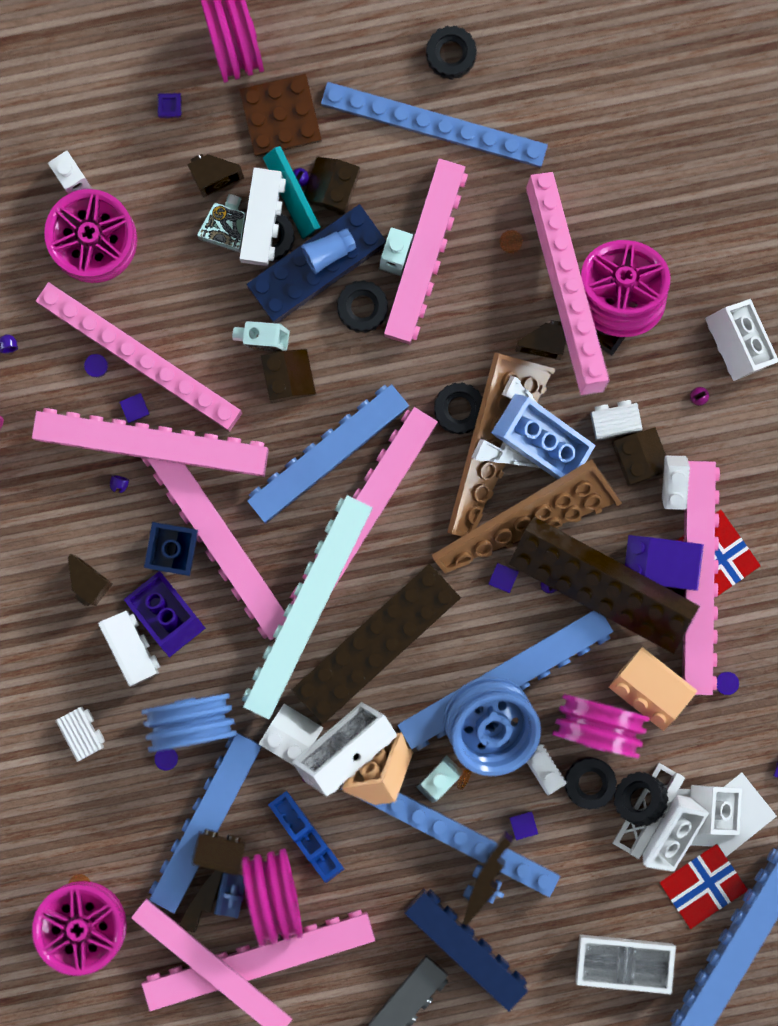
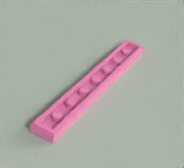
[131,899,292,1026]

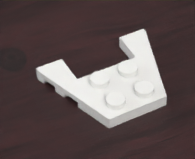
[471,376,540,468]

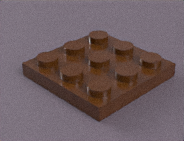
[239,74,322,157]

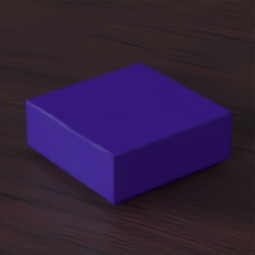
[158,93,182,118]
[120,393,150,424]
[488,563,519,593]
[509,811,538,840]

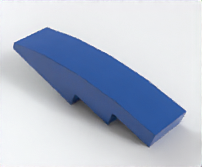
[268,791,344,883]

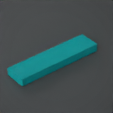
[263,146,321,239]

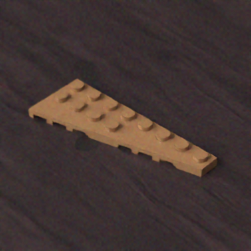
[447,353,555,536]
[432,459,622,573]

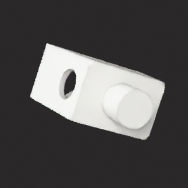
[48,151,92,194]

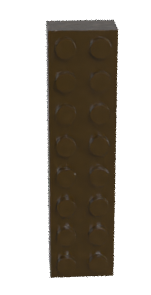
[509,517,700,654]
[291,563,461,724]

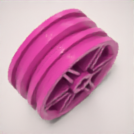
[200,0,264,83]
[44,189,137,283]
[581,240,670,337]
[552,694,650,759]
[242,848,303,946]
[32,881,127,976]

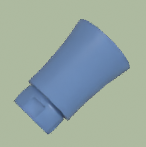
[301,228,357,274]

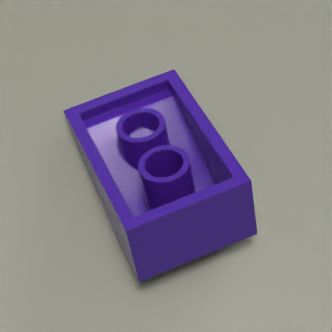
[625,535,704,591]
[123,571,206,657]

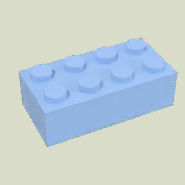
[491,393,596,480]

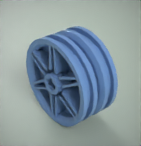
[444,677,541,776]
[141,693,237,752]

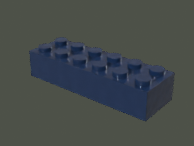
[247,204,386,323]
[404,888,528,1012]

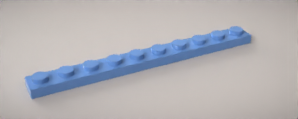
[321,82,548,168]

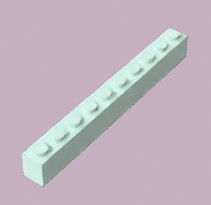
[242,495,373,719]

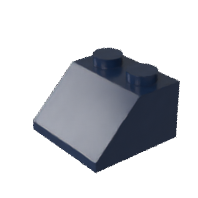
[144,522,198,576]

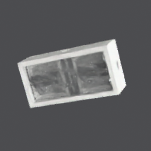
[292,702,397,797]
[575,934,676,994]

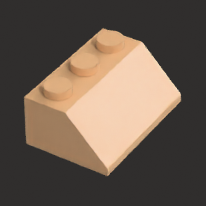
[609,647,697,731]
[342,733,413,805]

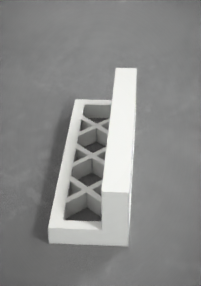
[612,763,685,859]

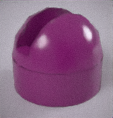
[690,387,709,406]

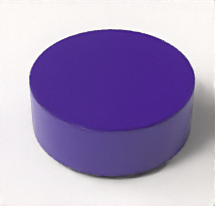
[84,354,108,378]
[717,672,739,695]
[154,748,178,771]

